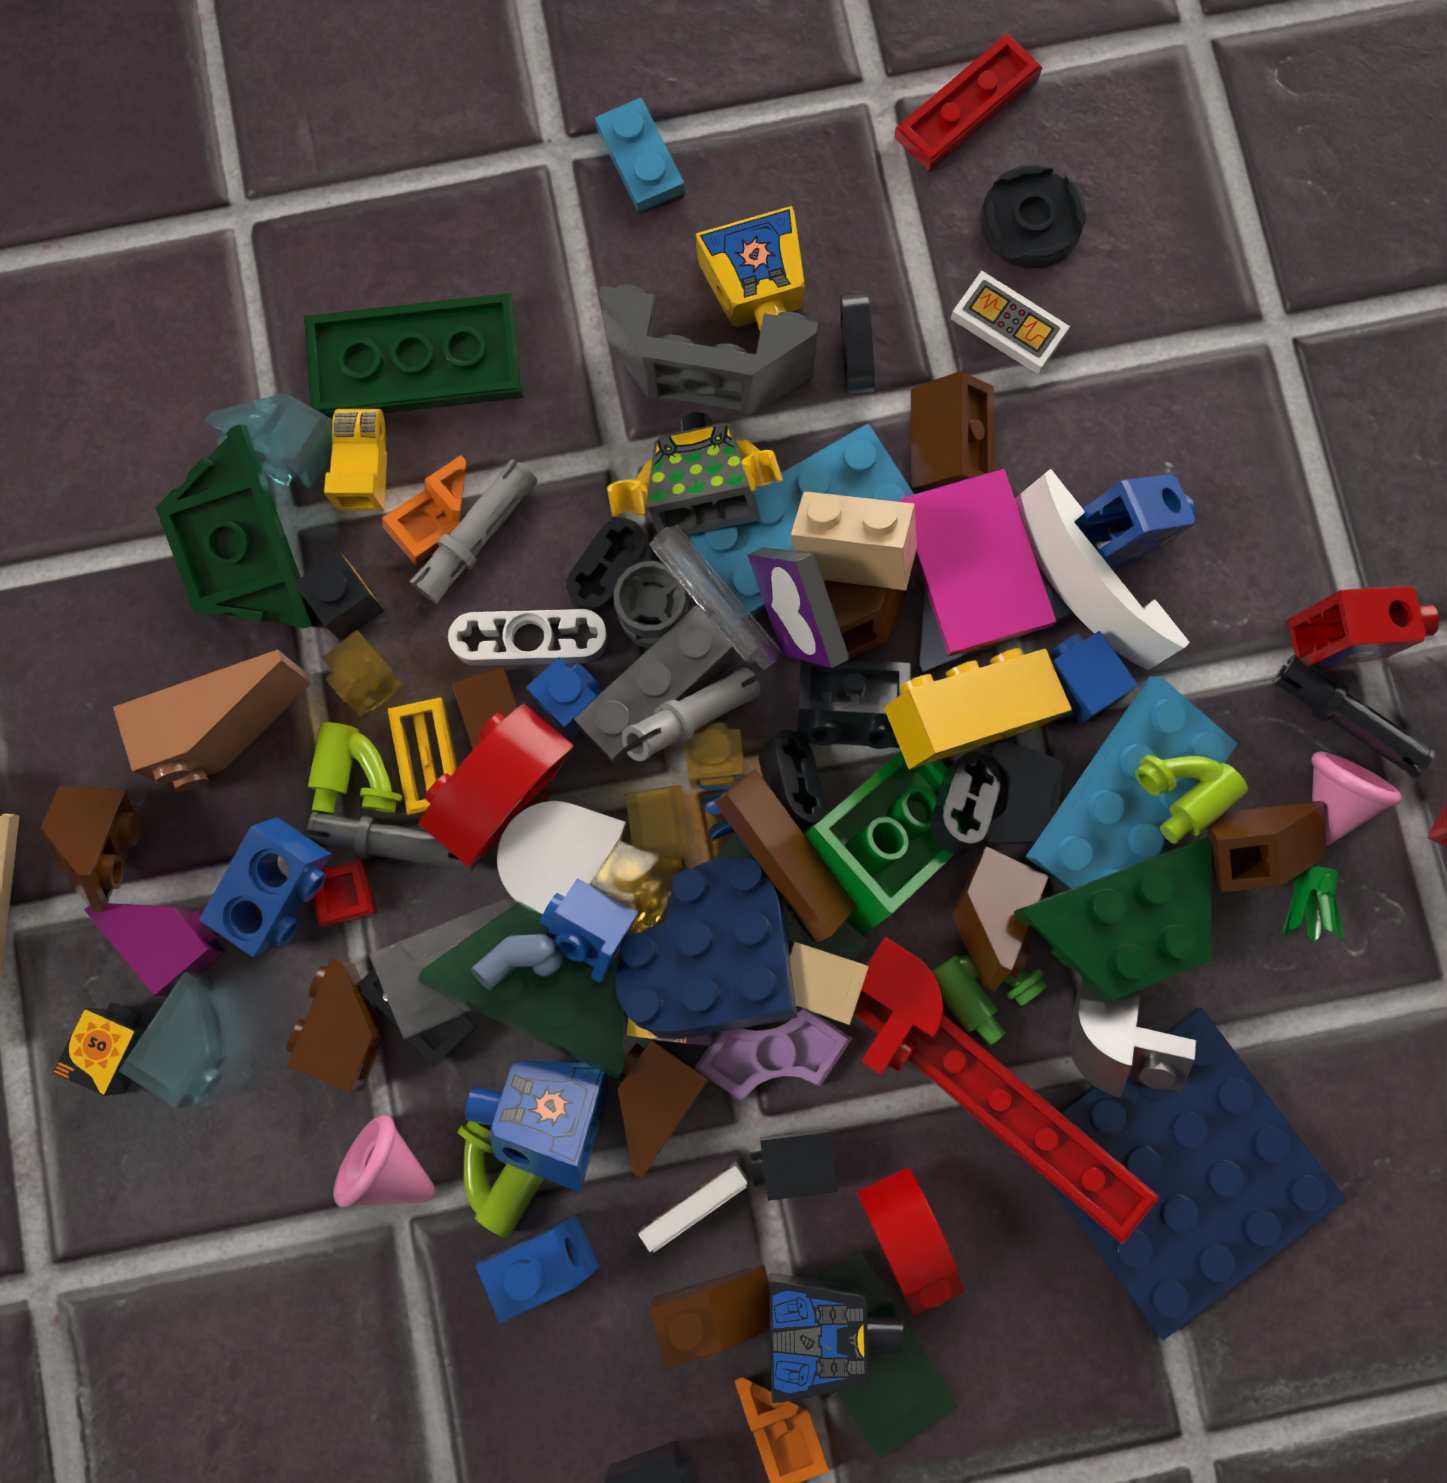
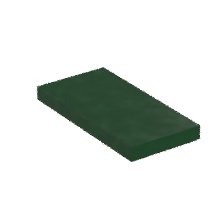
[304,292,524,421]

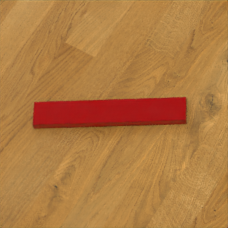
[853,995,1160,1244]

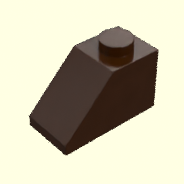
[617,1040,709,1179]
[650,1264,770,1369]

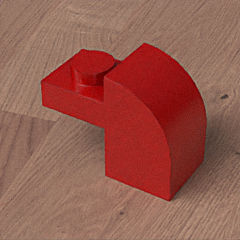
[860,937,943,1078]
[857,1167,965,1317]

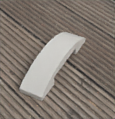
[1015,469,1190,670]

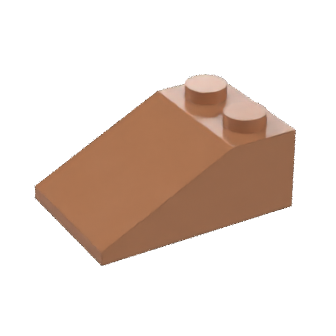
[113,650,311,791]

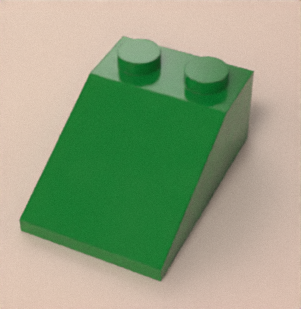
[805,751,992,936]

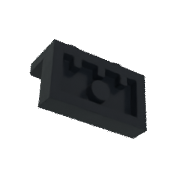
[796,659,910,749]

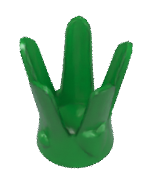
[1282,862,1344,942]

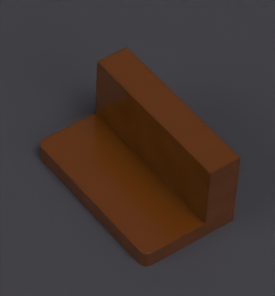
[911,371,995,490]

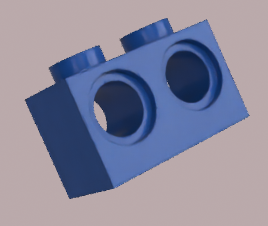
[199,817,331,958]

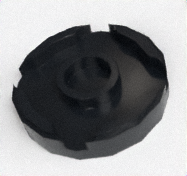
[980,165,1086,269]

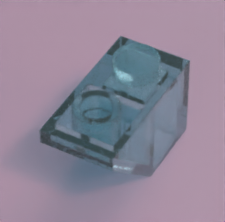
[204,393,333,489]

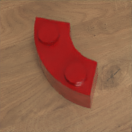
[418,703,574,867]

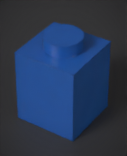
[1051,631,1138,725]

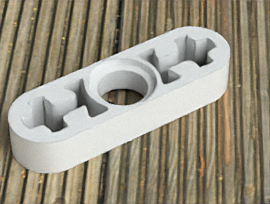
[448,609,608,666]

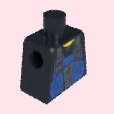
[769,1273,903,1403]

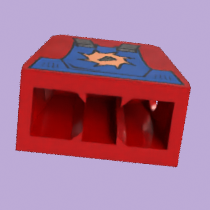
[1287,586,1439,669]

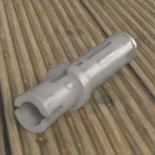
[409,459,538,604]
[621,667,760,762]

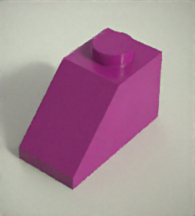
[84,903,225,997]

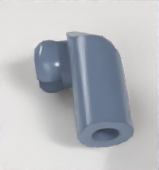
[471,934,563,990]

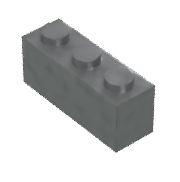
[574,605,735,769]

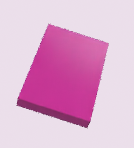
[899,469,1057,657]

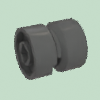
[614,561,688,649]

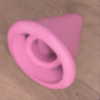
[1312,752,1402,846]
[333,1115,435,1208]

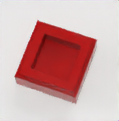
[312,859,378,929]

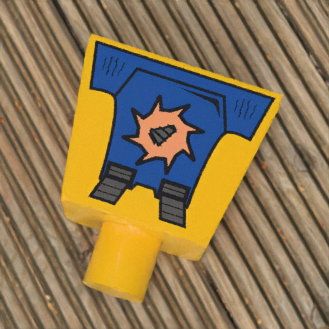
[696,206,805,331]

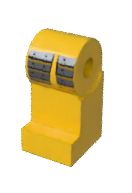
[324,409,387,511]

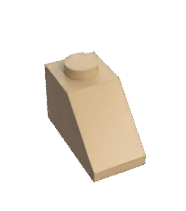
[789,941,869,1025]

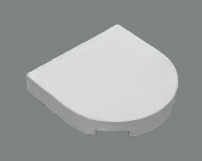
[497,801,627,914]

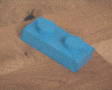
[595,98,685,213]

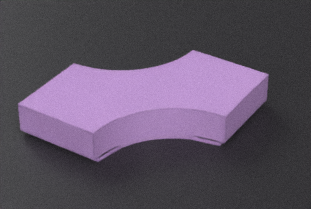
[695,1008,852,1101]

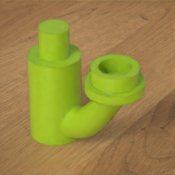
[308,722,402,814]
[1135,754,1248,844]
[457,1121,544,1238]

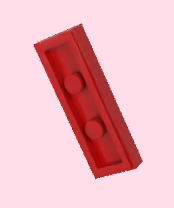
[894,33,1042,172]

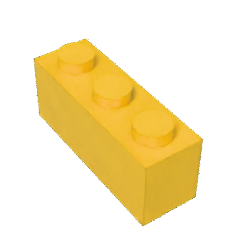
[884,647,1072,770]

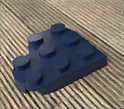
[615,857,798,1039]

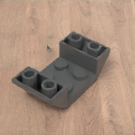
[599,285,819,416]

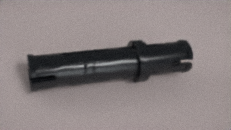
[1273,655,1436,778]

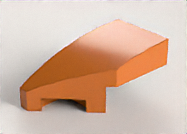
[382,455,466,566]
[734,1377,830,1483]

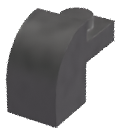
[1069,979,1196,1098]

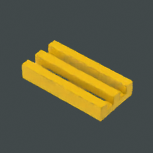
[388,697,457,817]

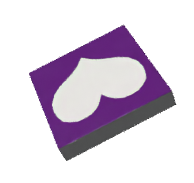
[747,547,849,668]

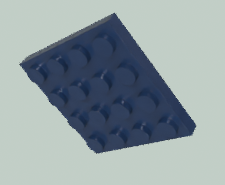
[1041,1008,1347,1340]

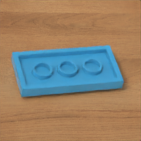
[686,423,914,623]
[1026,676,1238,890]

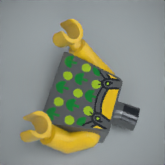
[607,412,783,541]

